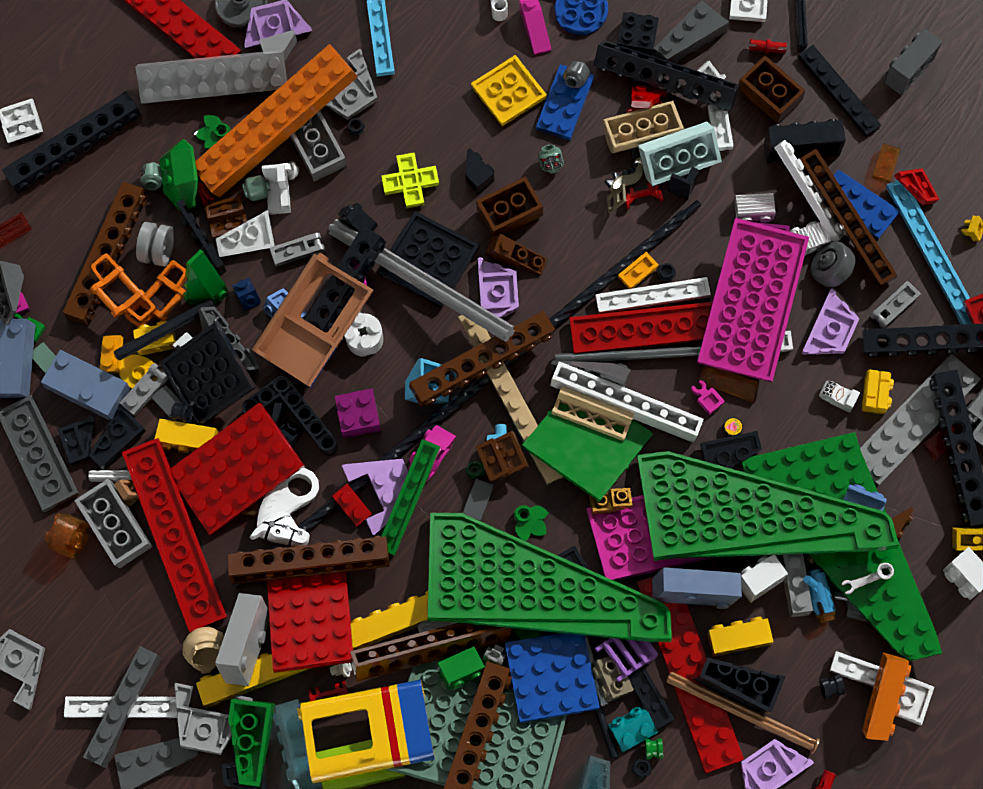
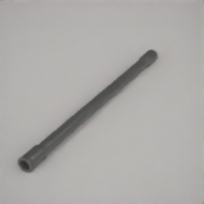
[555,346,701,362]

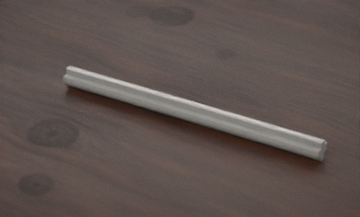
[328,219,515,342]

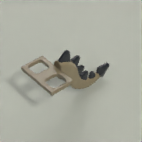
[604,148,643,214]

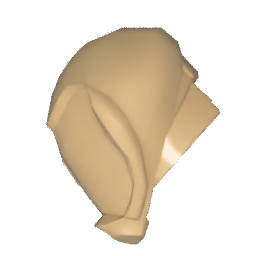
[182,627,224,674]

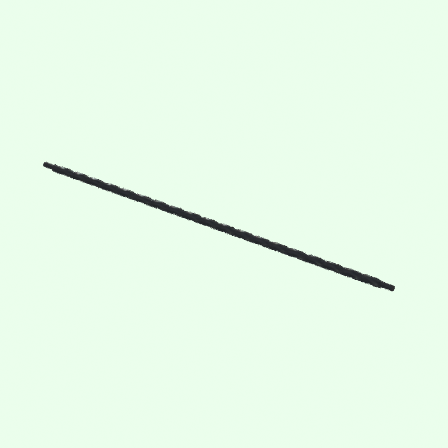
[233,200,701,589]

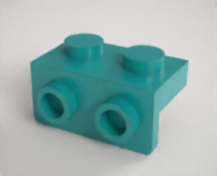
[608,706,658,752]

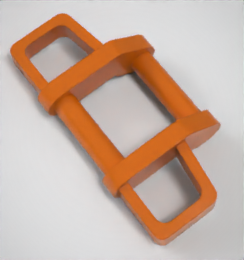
[89,253,156,322]
[125,260,187,327]

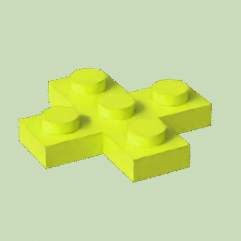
[382,153,439,209]

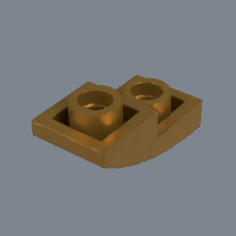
[589,488,633,515]

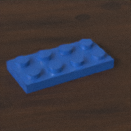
[536,64,594,141]
[823,169,900,241]

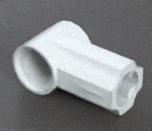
[490,0,508,21]

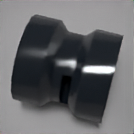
[819,675,845,699]

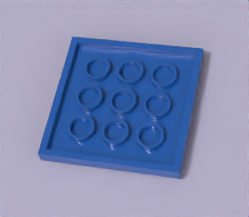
[505,633,600,723]

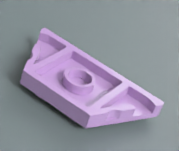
[244,0,312,48]
[478,257,519,319]
[802,289,859,355]
[741,739,814,789]

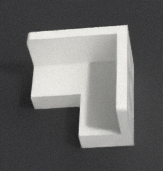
[262,164,291,215]

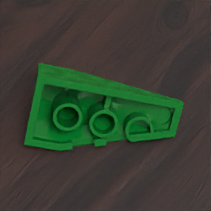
[183,249,228,305]
[228,699,275,787]

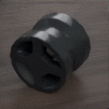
[171,403,193,423]

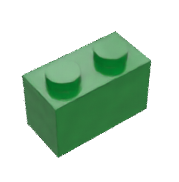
[437,646,485,690]

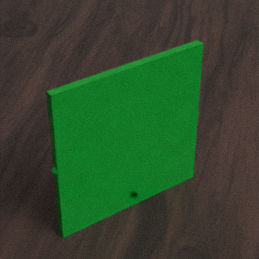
[522,403,653,502]

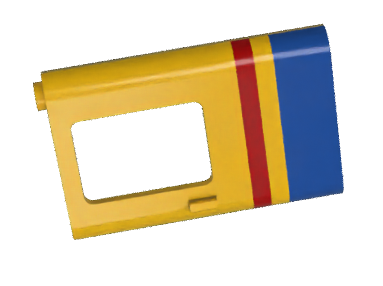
[297,680,435,783]

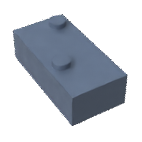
[0,319,35,398]
[41,350,131,420]
[652,568,742,609]

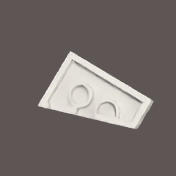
[216,210,275,257]

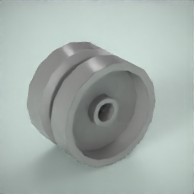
[136,222,174,266]

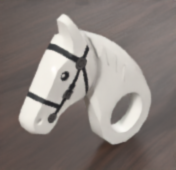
[250,468,319,547]

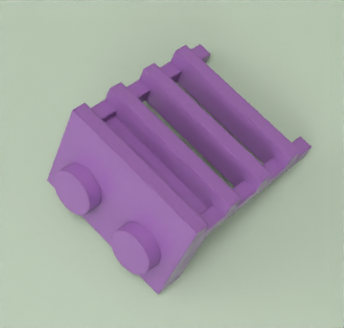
[595,638,658,682]

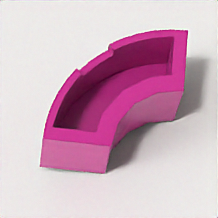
[408,425,456,481]

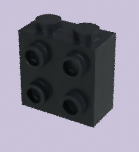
[617,12,659,56]

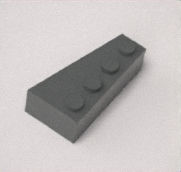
[653,0,729,64]

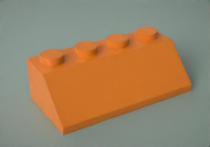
[862,653,911,741]

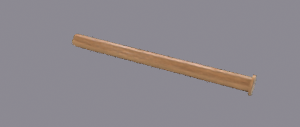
[667,672,819,754]

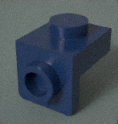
[232,277,261,311]

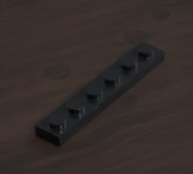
[798,45,881,137]

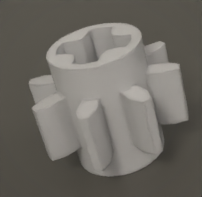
[482,644,507,666]

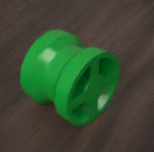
[645,738,663,759]

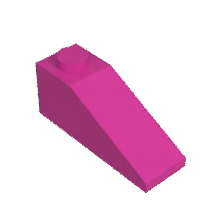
[519,0,552,55]

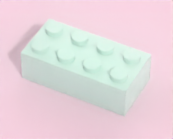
[638,122,722,186]

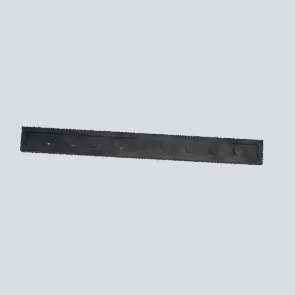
[558,546,675,730]

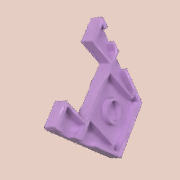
[341,459,408,535]

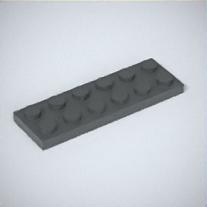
[0,395,80,512]

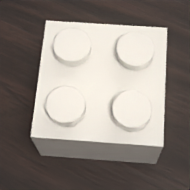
[943,547,983,600]
[741,555,788,603]

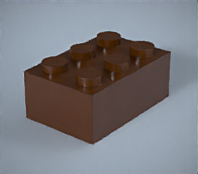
[739,56,806,124]
[476,176,543,237]

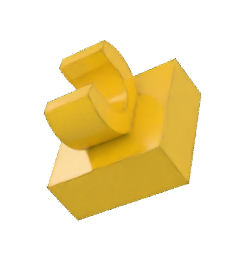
[961,216,983,242]

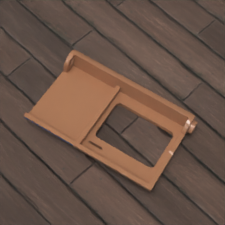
[251,253,374,387]

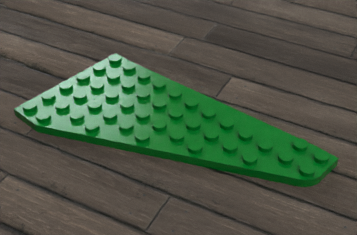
[741,432,942,661]
[637,451,899,561]
[428,513,672,642]

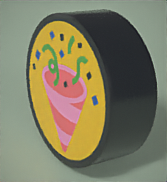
[723,417,743,437]

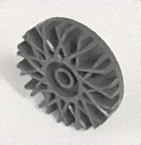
[214,0,268,31]

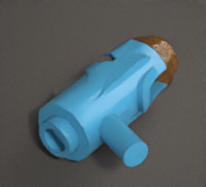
[803,569,836,623]

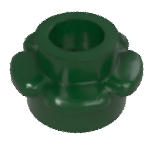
[466,461,485,479]

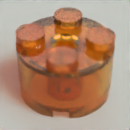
[44,513,90,559]

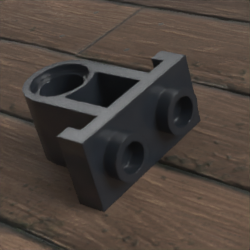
[338,202,378,232]

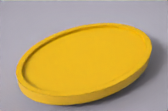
[119,355,158,389]

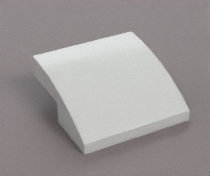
[0,99,43,143]

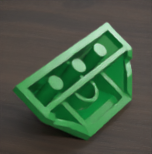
[159,139,198,211]

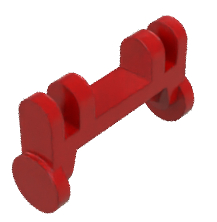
[625,183,663,209]
[308,680,349,702]

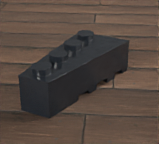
[692,658,786,715]

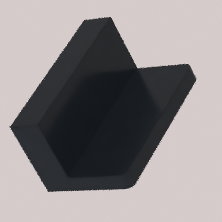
[668,167,699,200]

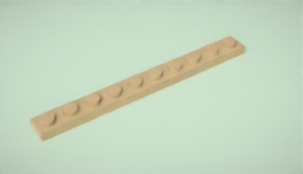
[458,315,563,485]

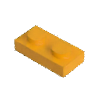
[618,252,659,289]
[100,335,123,374]

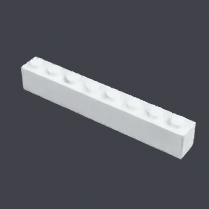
[550,362,704,443]

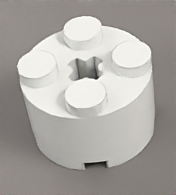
[344,313,383,357]

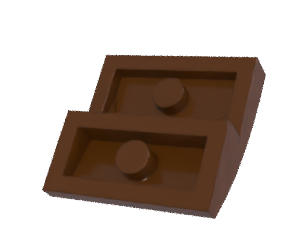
[204,196,247,242]
[475,431,529,482]

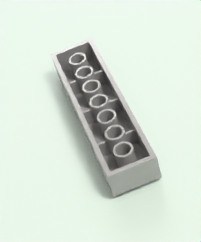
[136,50,287,103]

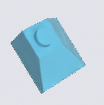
[405,358,449,404]

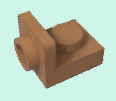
[114,480,139,506]

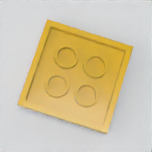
[471,55,547,127]

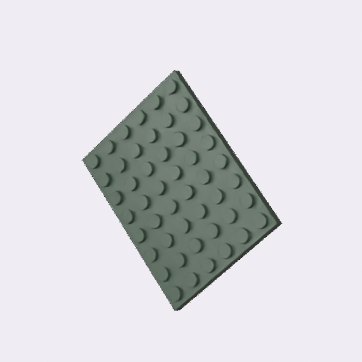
[387,660,567,789]

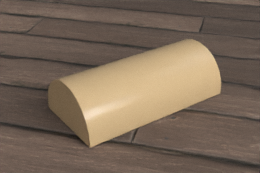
[603,101,684,154]

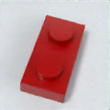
[332,484,372,526]

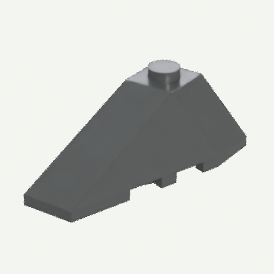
[0,261,24,325]
[198,307,260,375]
[551,361,631,387]

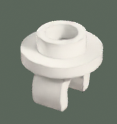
[283,161,299,180]
[329,663,352,677]

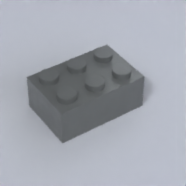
[885,29,943,96]

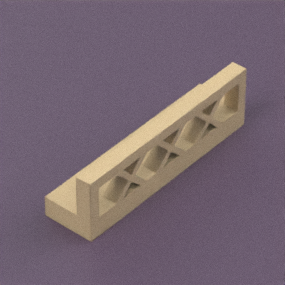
[551,386,634,441]

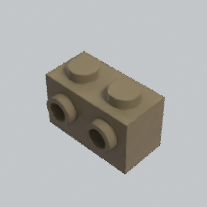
[591,653,633,703]

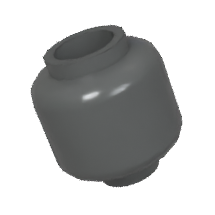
[563,61,590,88]

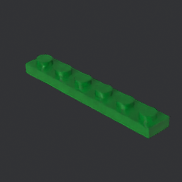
[381,439,441,555]

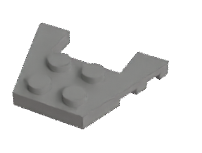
[325,49,378,120]
[0,629,45,710]
[175,683,253,755]

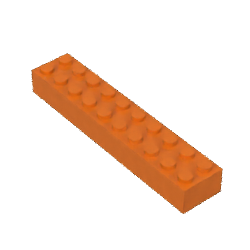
[195,44,358,198]

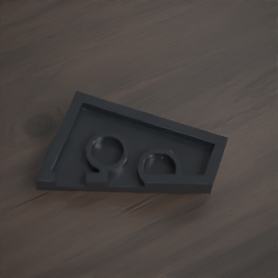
[89,404,146,470]
[700,431,762,468]

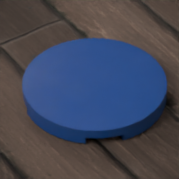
[555,0,608,35]

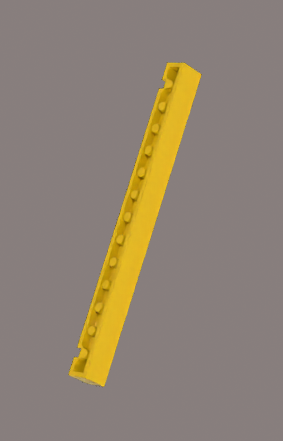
[196,591,428,708]

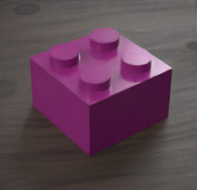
[335,388,381,439]

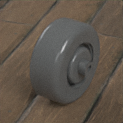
[810,241,855,288]

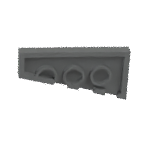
[114,738,199,789]

